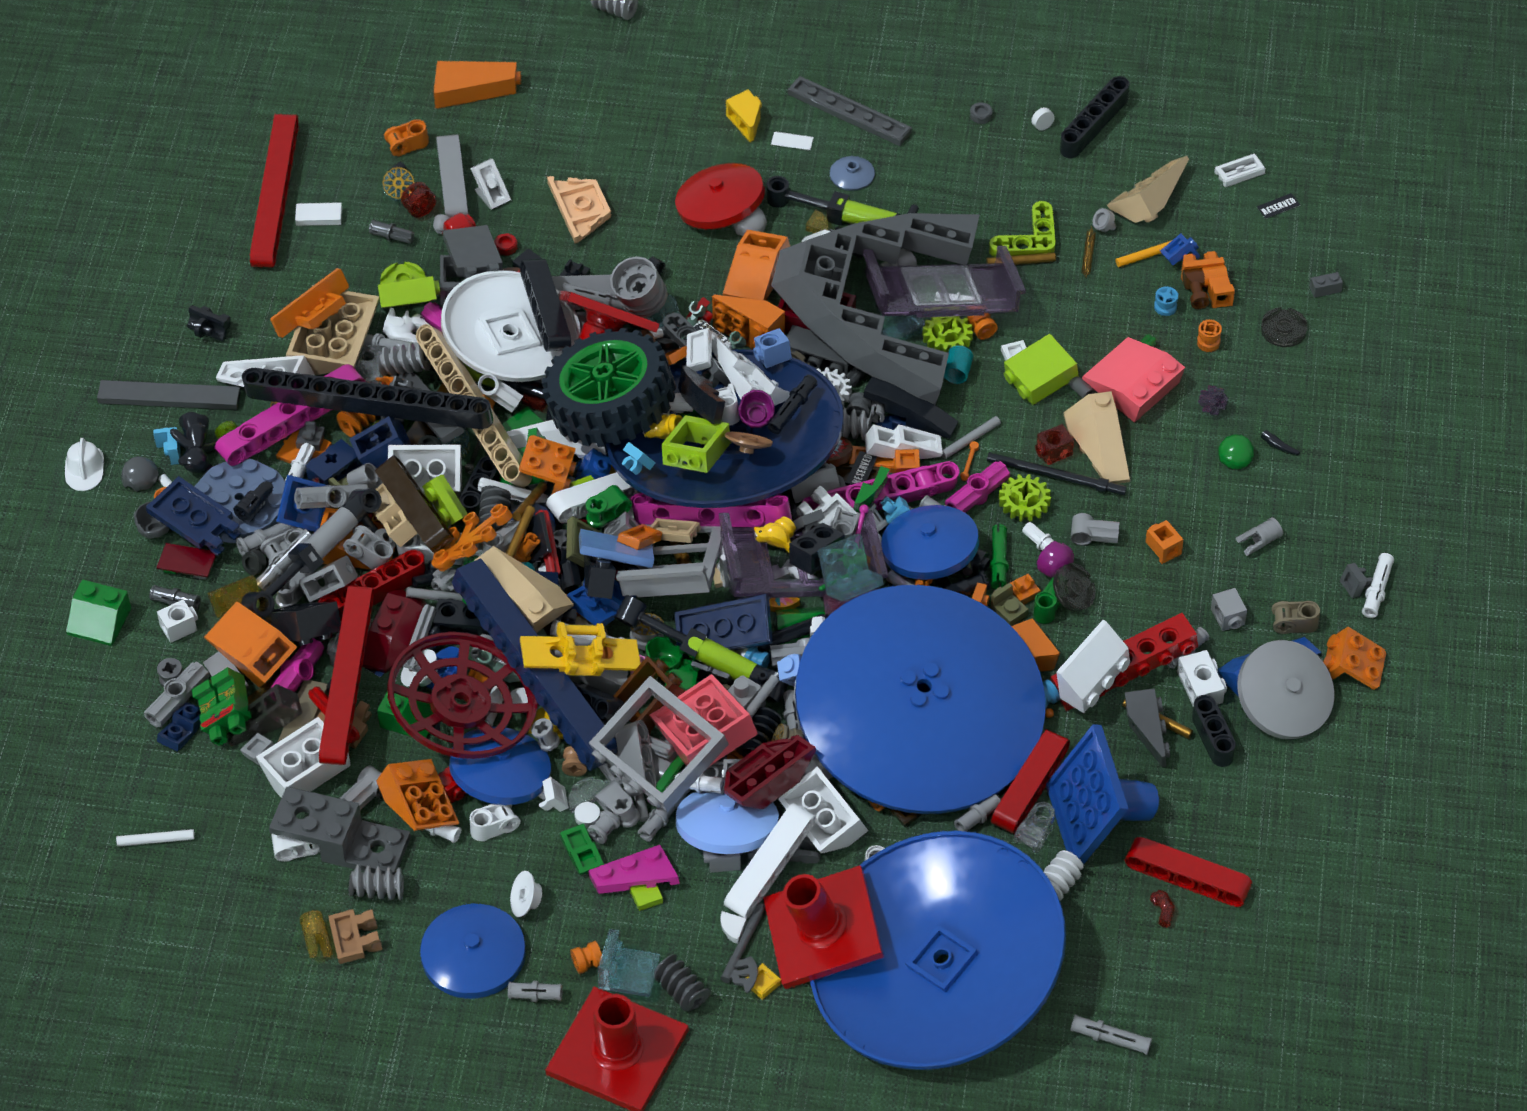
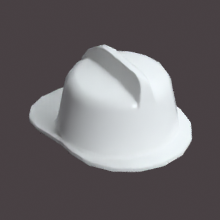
[65,438,104,491]

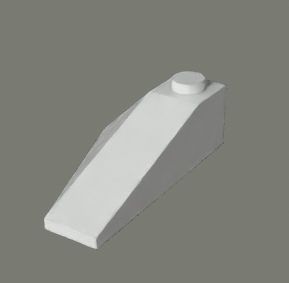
[216,355,315,387]

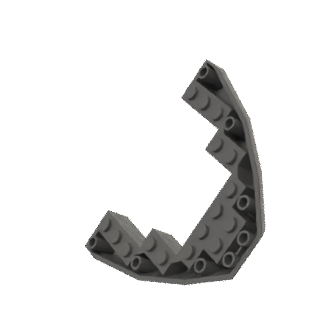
[771,213,979,405]

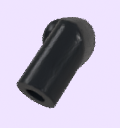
[412,559,437,588]

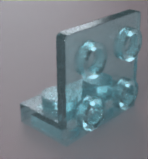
[818,534,884,601]
[598,929,660,997]

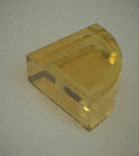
[806,210,828,233]

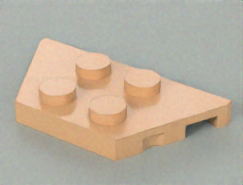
[547,176,611,243]

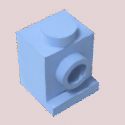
[777,654,802,687]

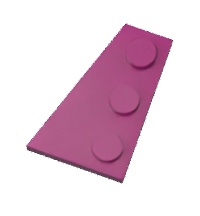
[588,845,679,894]

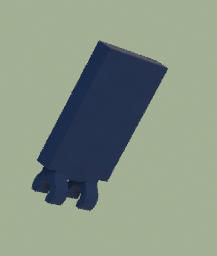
[146,476,241,556]

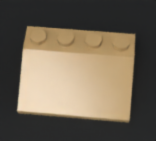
[286,285,380,375]

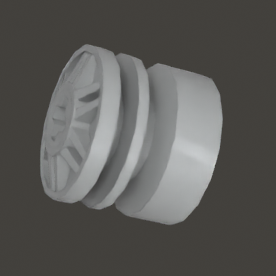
[610,256,668,318]

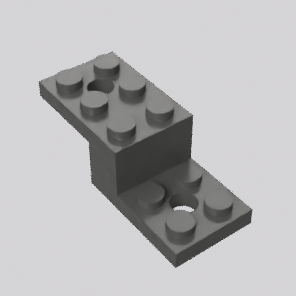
[269,786,411,875]

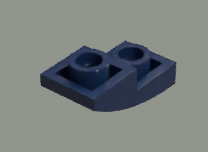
[157,702,201,752]

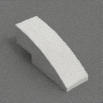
[864,425,943,459]

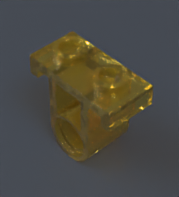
[207,575,260,618]

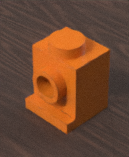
[1145,520,1184,564]

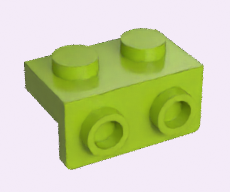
[422,474,467,527]

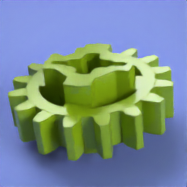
[922,311,973,353]
[999,474,1051,522]

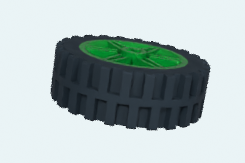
[542,328,676,447]

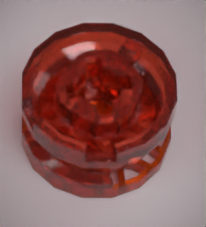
[400,182,437,218]

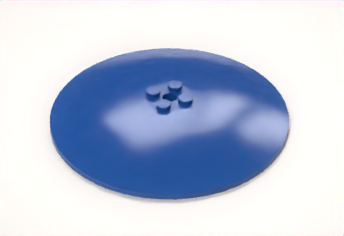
[795,585,1046,814]
[810,831,1066,1069]

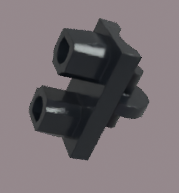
[187,305,231,342]

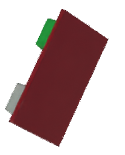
[156,543,216,580]

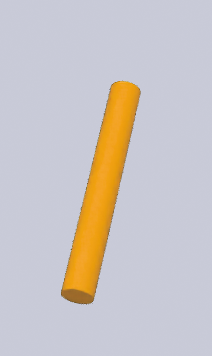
[1115,240,1172,267]

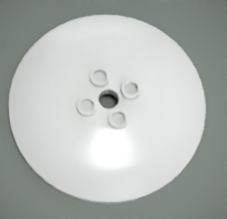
[441,270,580,382]

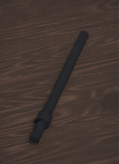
[987,452,1127,496]

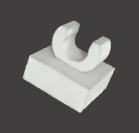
[538,777,569,812]

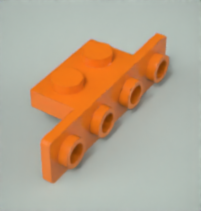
[270,268,349,338]

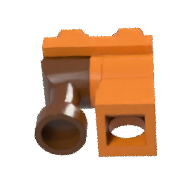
[1181,251,1235,309]

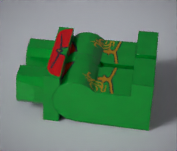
[192,667,251,746]

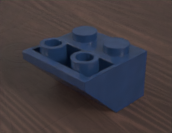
[350,416,412,468]

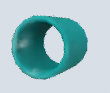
[944,346,974,384]

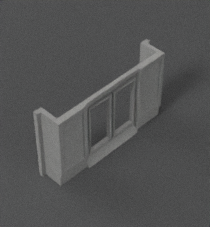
[616,524,727,597]

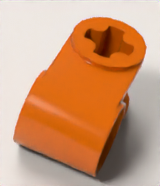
[384,119,429,156]

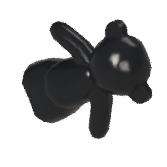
[170,412,217,473]

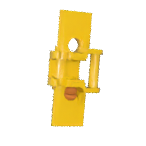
[520,622,641,676]

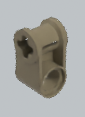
[1272,601,1320,634]

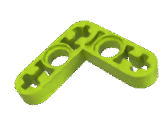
[989,201,1055,257]

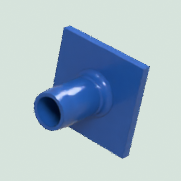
[1046,724,1159,865]

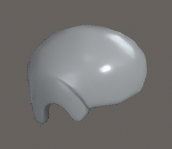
[732,208,767,236]

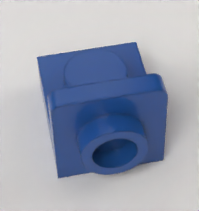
[1160,234,1201,265]

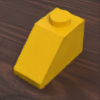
[726,90,762,142]

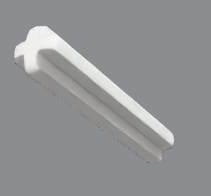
[478,478,548,503]

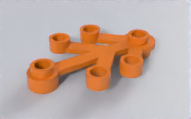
[431,504,513,571]

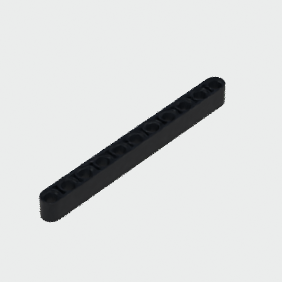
[242,368,493,429]

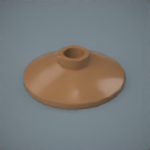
[725,432,773,454]

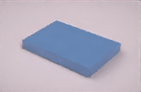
[579,529,654,568]

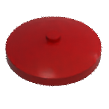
[675,163,765,229]

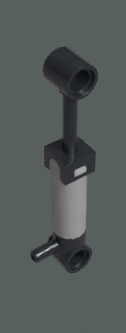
[241,488,382,617]

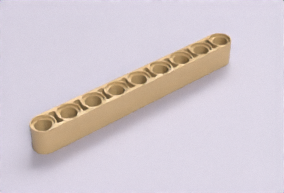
[416,324,532,488]

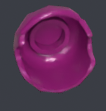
[738,390,775,428]
[1037,541,1074,578]

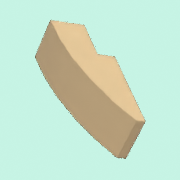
[374,483,417,547]

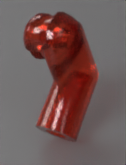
[1150,890,1175,927]

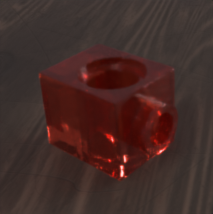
[1035,424,1074,465]

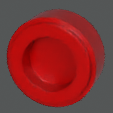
[494,233,517,256]

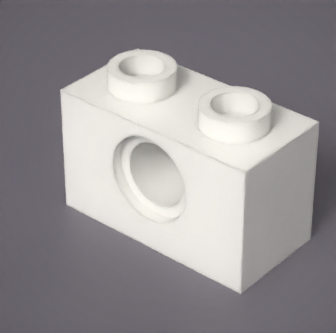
[1177,650,1227,706]

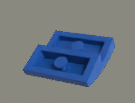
[567,578,636,626]

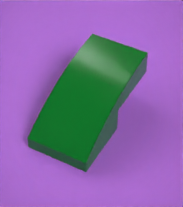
[853,466,890,513]
[560,823,604,875]

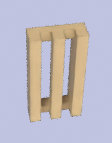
[650,518,701,543]

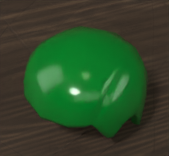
[1218,434,1254,470]
[645,636,683,672]

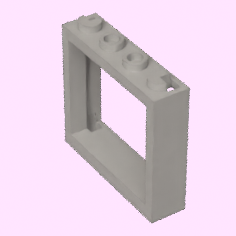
[589,676,729,812]

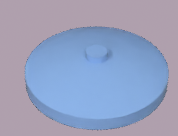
[676,791,779,854]

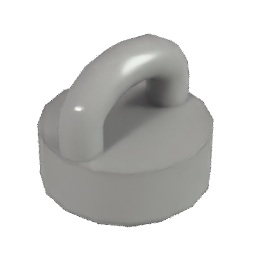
[1093,208,1116,232]

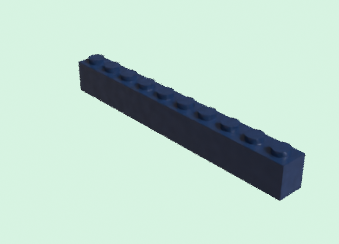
[452,558,618,771]

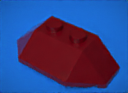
[362,589,427,673]
[724,735,816,810]

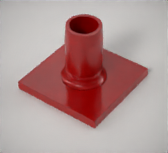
[558,290,659,340]
[763,865,884,989]
[545,986,689,1111]

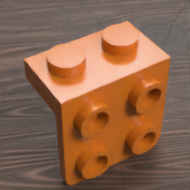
[519,435,577,495]
[1323,627,1386,690]

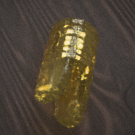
[299,910,333,958]

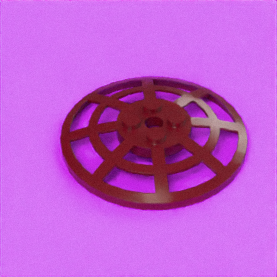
[387,632,538,759]

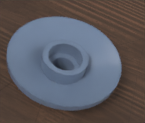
[830,156,875,191]

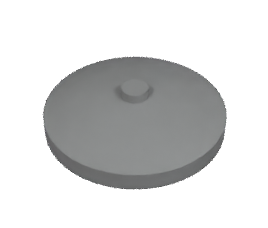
[1237,640,1334,739]

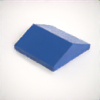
[276,475,331,532]

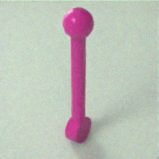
[851,505,869,549]

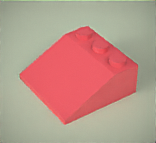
[1082,337,1185,423]
[650,674,758,766]

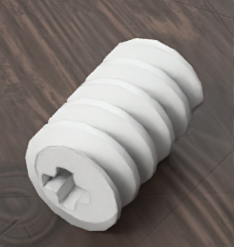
[1044,850,1083,901]

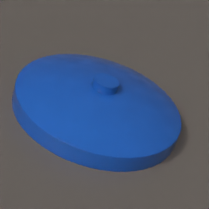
[881,505,979,580]
[449,727,551,805]
[420,904,525,999]

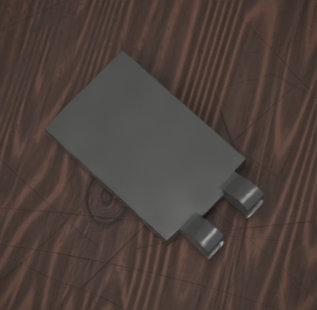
[443,225,503,279]

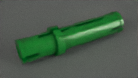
[990,524,1009,590]

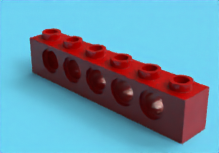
[1051,612,1198,711]

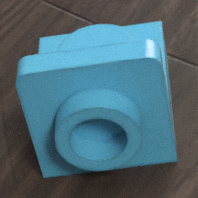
[153,427,181,465]

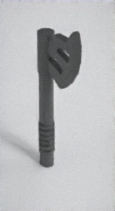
[720,903,765,993]

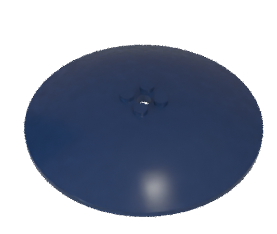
[606,349,844,508]

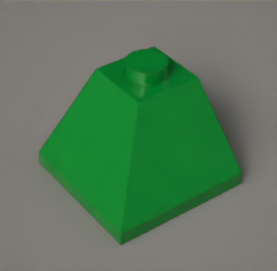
[377,692,434,738]

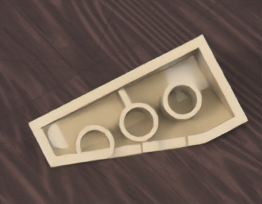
[1107,156,1189,223]
[1064,391,1130,484]
[474,546,574,633]

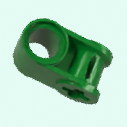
[586,485,633,528]

